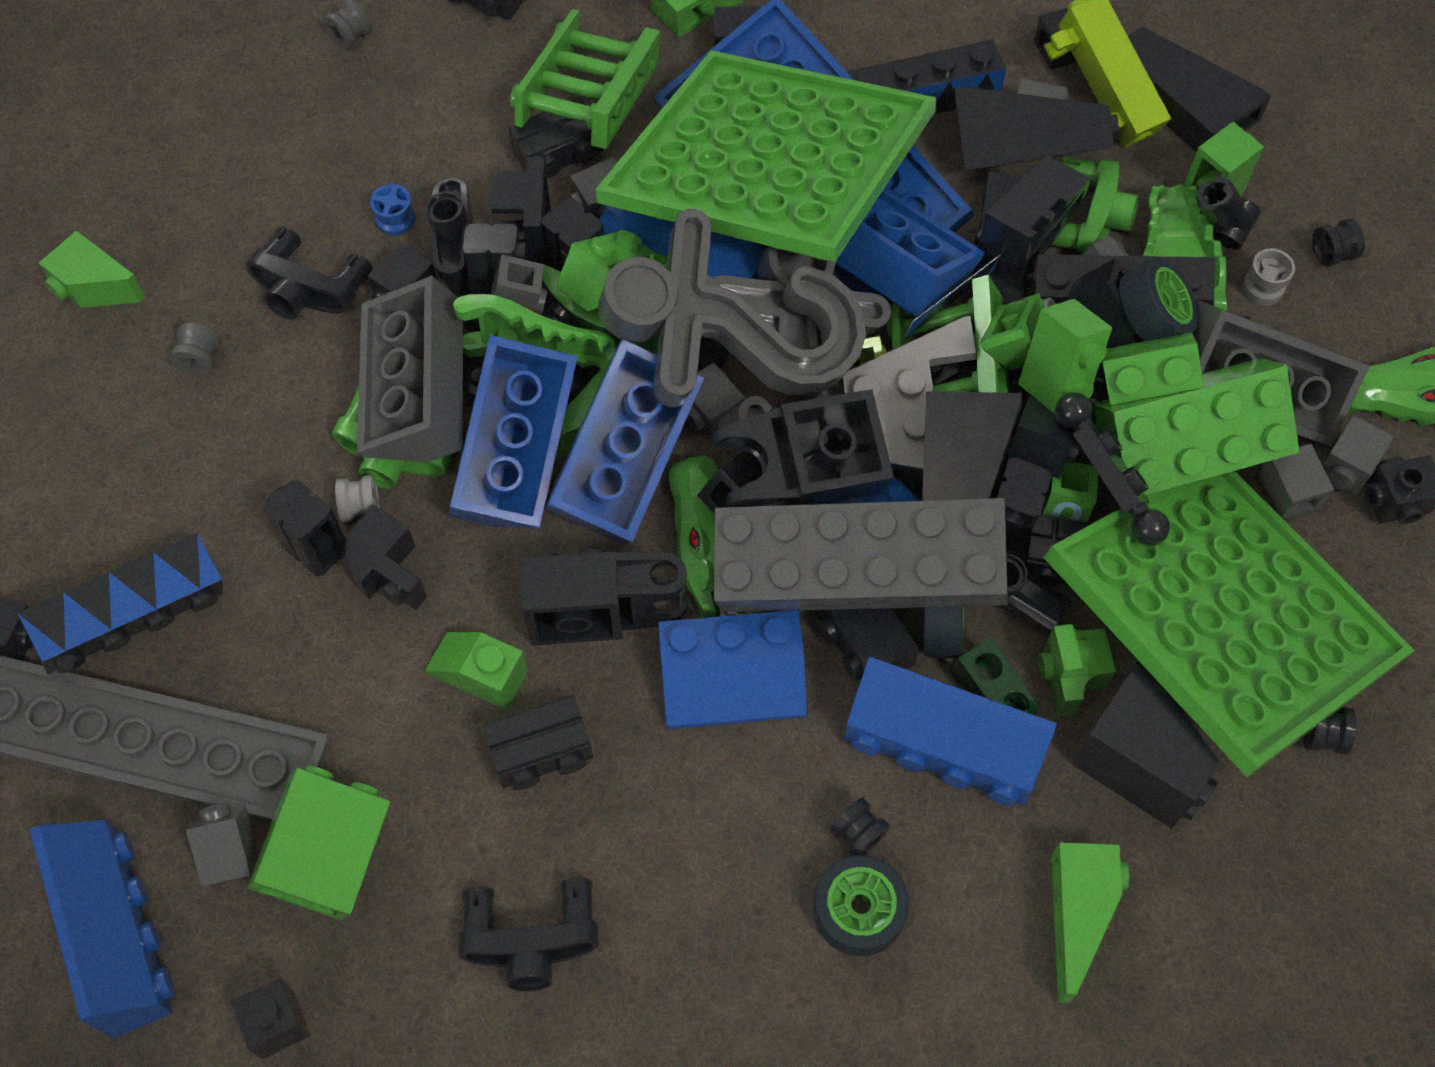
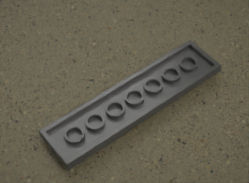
[0,656,332,823]

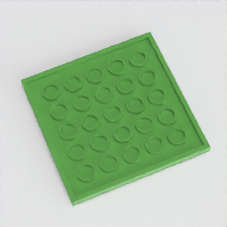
[595,50,936,262]
[1043,471,1415,778]

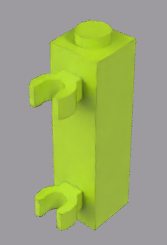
[1044,0,1171,148]

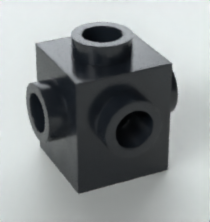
[1364,455,1435,524]

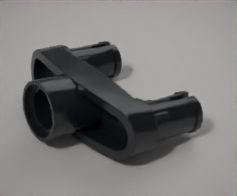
[425,177,473,298]
[246,227,373,320]
[459,878,599,992]

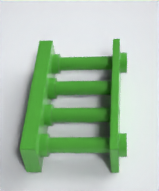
[510,9,660,149]
[887,275,1013,447]

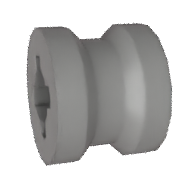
[335,475,379,523]

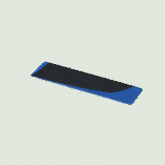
[905,255,1001,338]

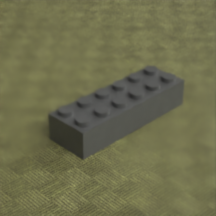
[714,498,1008,612]

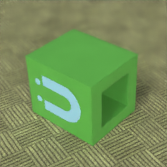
[1041,462,1099,522]

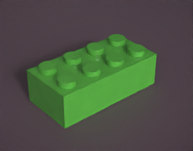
[1093,358,1300,495]

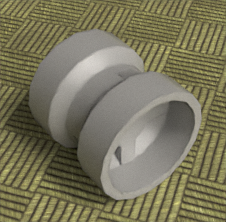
[1242,248,1295,306]

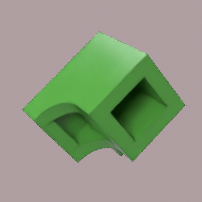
[1038,624,1116,717]

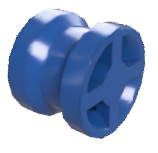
[370,184,416,236]

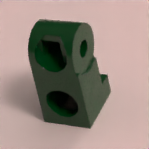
[949,636,1037,715]

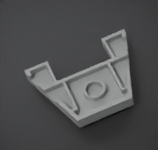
[843,316,976,472]

